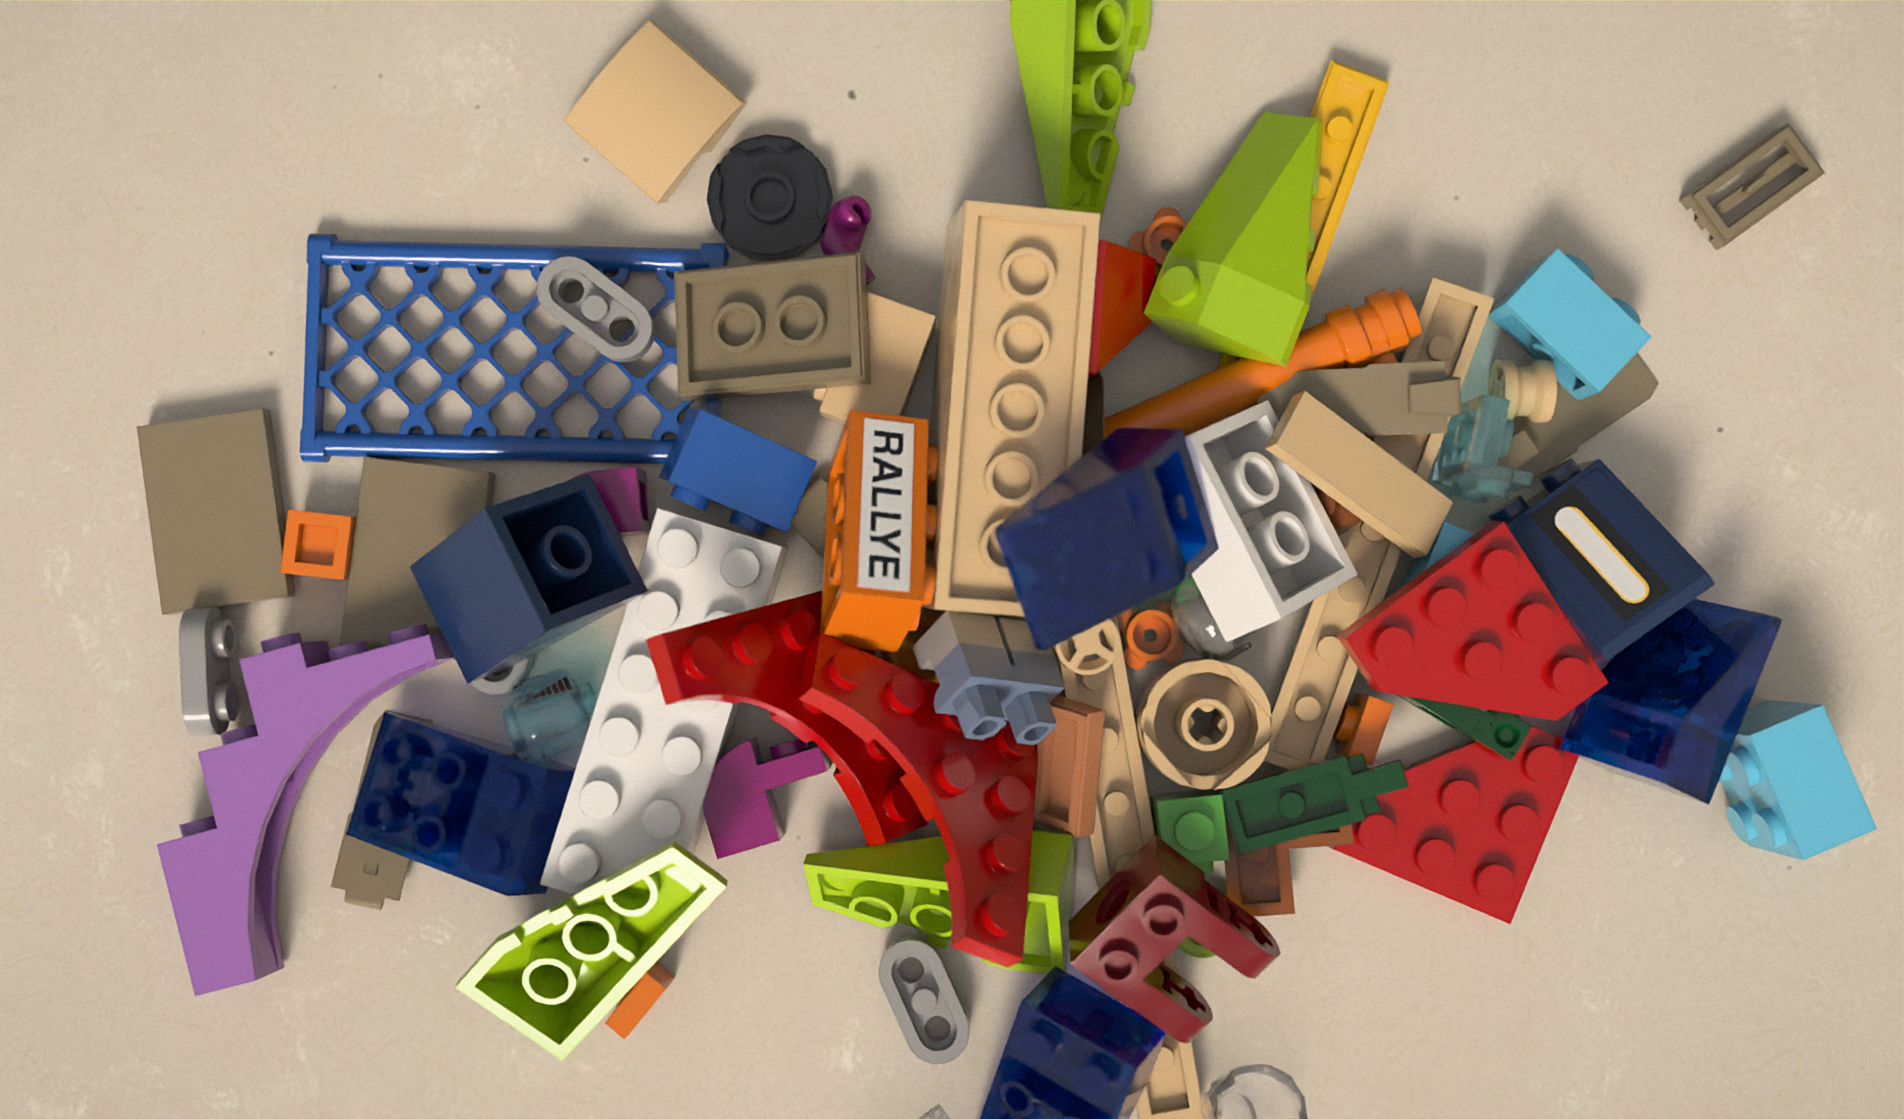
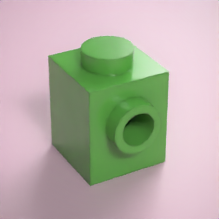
[1149,789,1230,874]

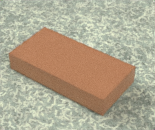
[1033,695,1105,838]

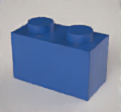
[658,407,817,537]

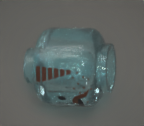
[500,668,597,761]

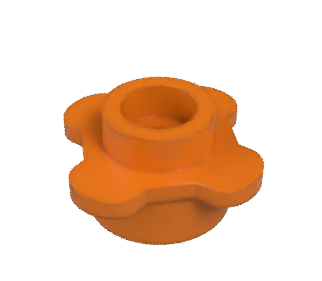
[1129,207,1188,278]
[1117,601,1185,669]

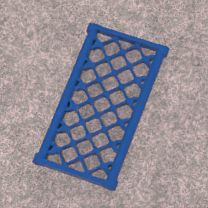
[300,233,729,464]

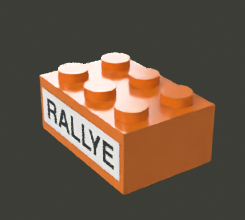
[820,410,938,653]

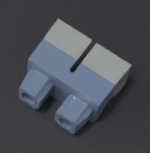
[912,610,1065,745]

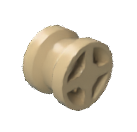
[1488,359,1557,423]
[1053,610,1120,675]

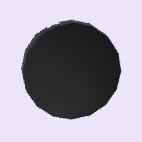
[707,134,834,262]

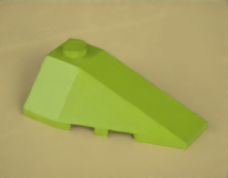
[1010,0,1151,219]
[1143,112,1323,366]
[803,830,1076,977]
[455,841,728,1061]

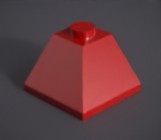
[1088,239,1157,378]

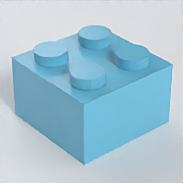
[1699,700,1877,860]

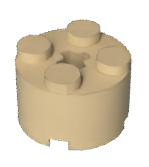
[1134,658,1272,790]

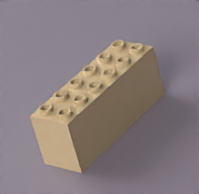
[922,200,1100,620]

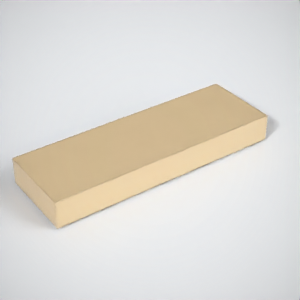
[1265,391,1453,558]

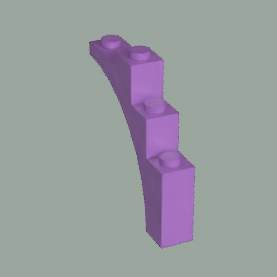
[157,624,455,996]

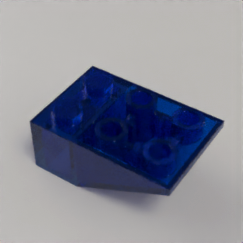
[993,427,1219,651]
[1560,599,1782,805]
[346,712,576,896]
[980,966,1167,1119]

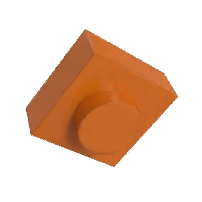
[280,509,356,580]
[1333,694,1394,766]
[605,962,675,1040]

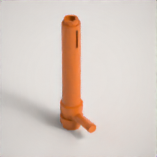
[1083,288,1422,470]

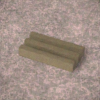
[1679,123,1825,250]

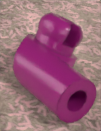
[820,195,876,286]

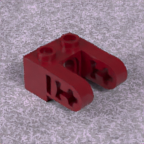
[1068,834,1280,1043]

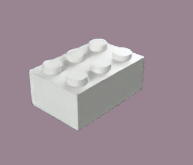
[1136,400,1358,643]

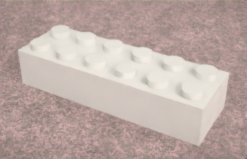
[540,508,788,895]

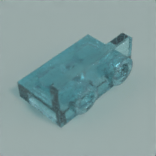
[1432,394,1534,503]

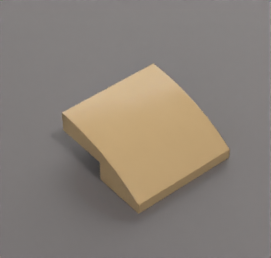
[563,20,747,204]

